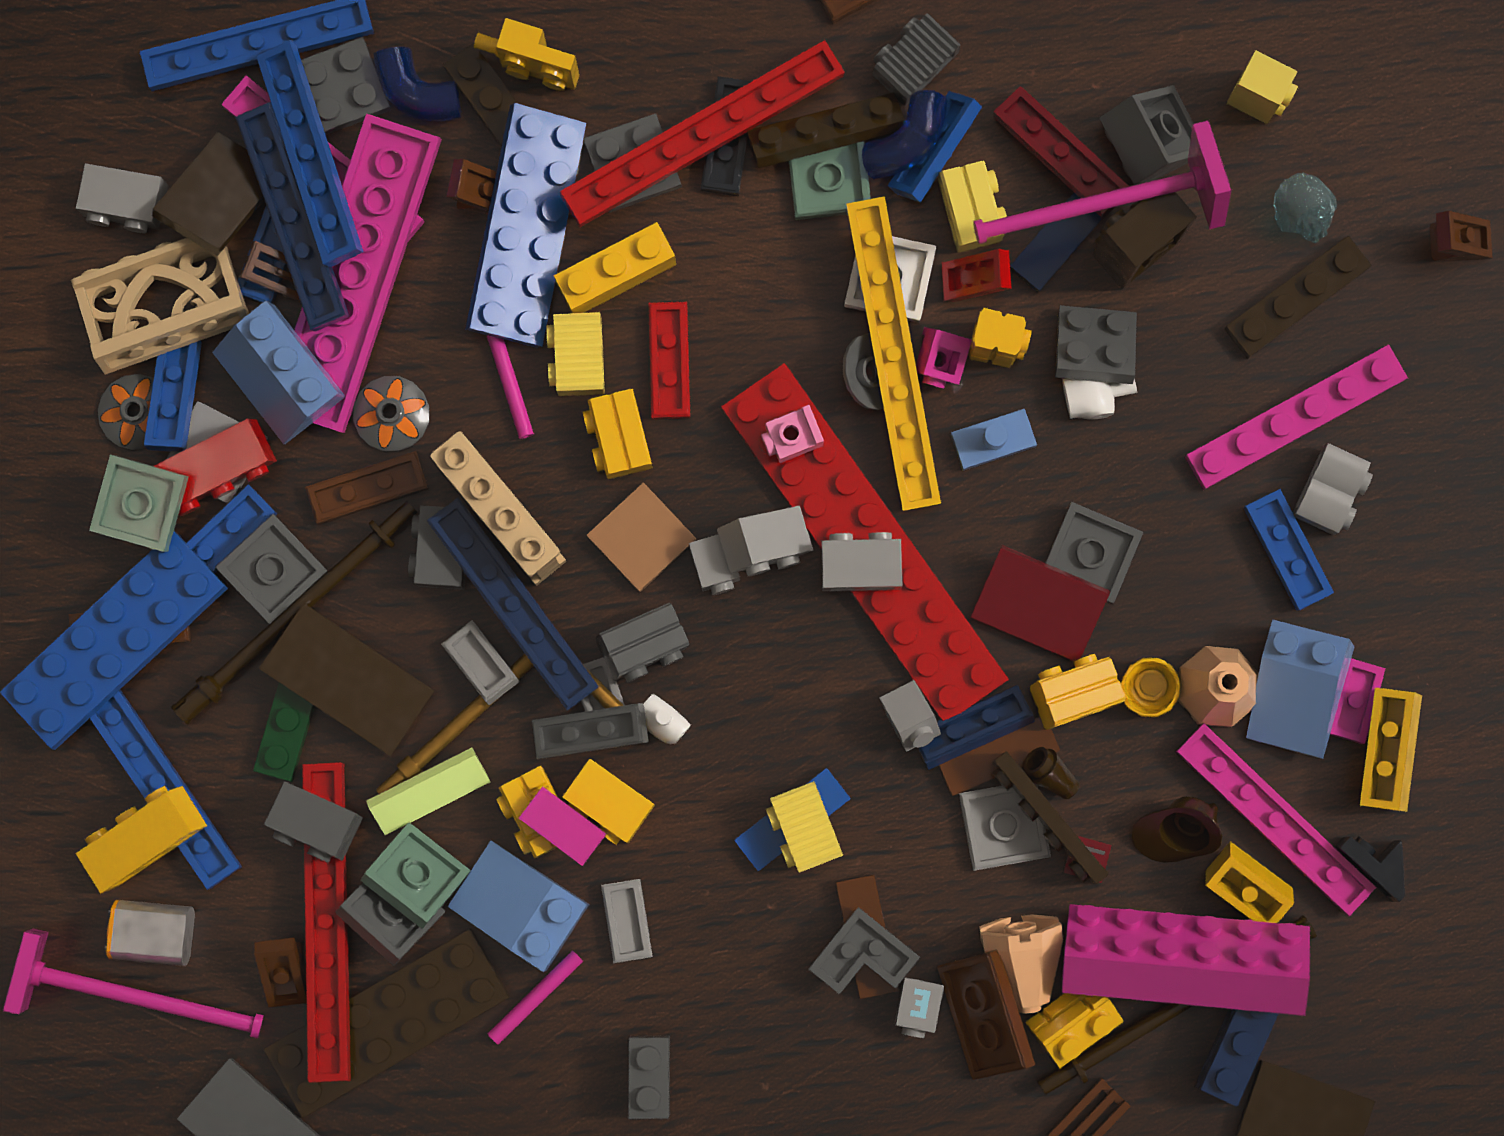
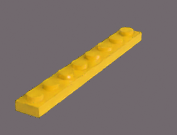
[846,196,941,511]

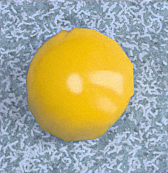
[1121,658,1181,717]

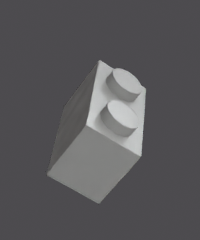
[76,163,168,233]
[717,506,813,576]
[821,532,902,591]

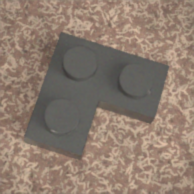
[808,907,920,994]

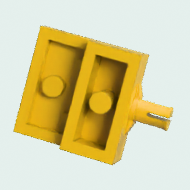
[474,18,579,91]

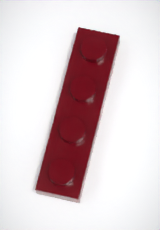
[993,86,1130,219]

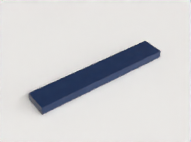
[235,102,350,331]
[427,498,599,711]

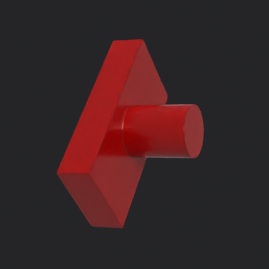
[942,249,1012,302]

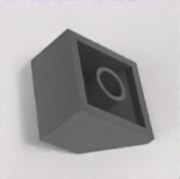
[1099,85,1194,185]

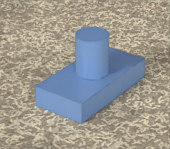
[950,409,1037,471]

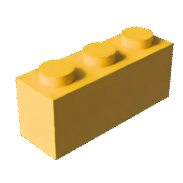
[554,222,676,313]
[1360,688,1422,812]
[76,786,207,894]

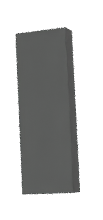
[532,703,649,759]

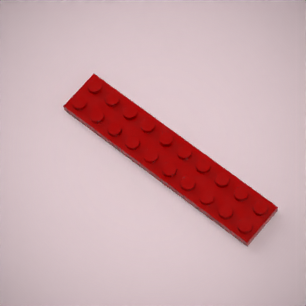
[721,363,1009,721]

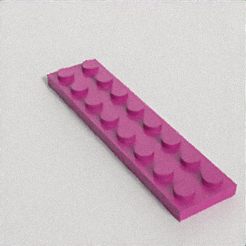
[294,113,442,433]

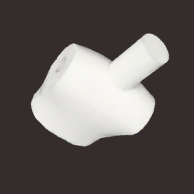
[1062,378,1137,419]
[644,694,691,744]

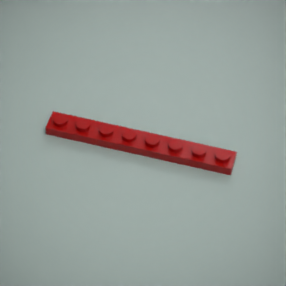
[560,40,845,227]
[302,762,351,1083]

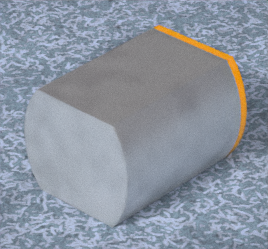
[105,900,195,966]

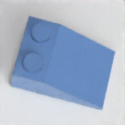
[1246,620,1354,759]
[448,840,590,972]

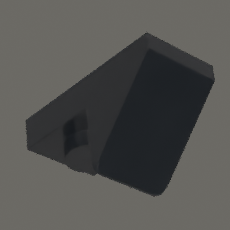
[1334,836,1405,902]

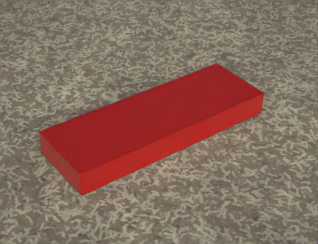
[648,302,690,419]

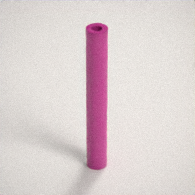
[486,335,534,439]
[487,950,583,1044]

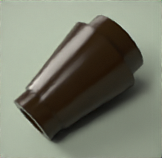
[1023,747,1079,799]

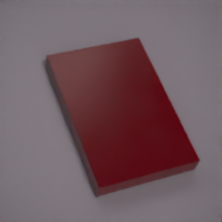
[971,545,1110,661]

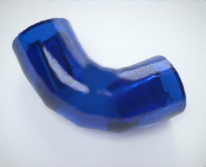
[374,47,461,121]
[862,90,948,179]

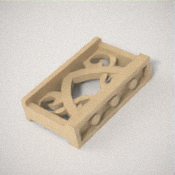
[71,238,249,375]
[431,432,566,586]

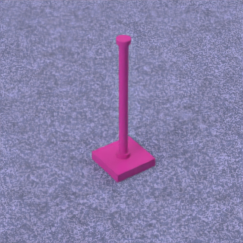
[973,121,1231,244]
[3,928,264,1038]

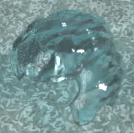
[1273,172,1337,243]

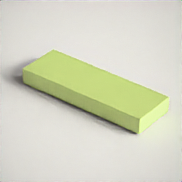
[366,748,490,835]

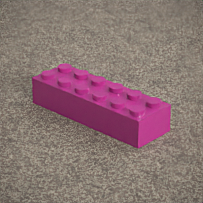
[1062,904,1310,1016]

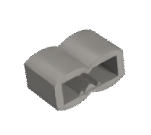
[1293,443,1373,535]

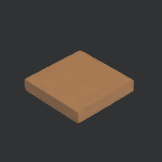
[587,482,697,592]

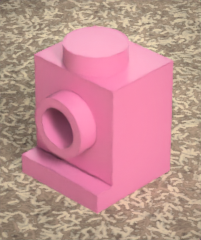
[761,405,824,463]

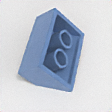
[212,301,346,444]

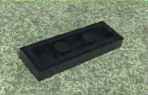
[701,76,752,196]

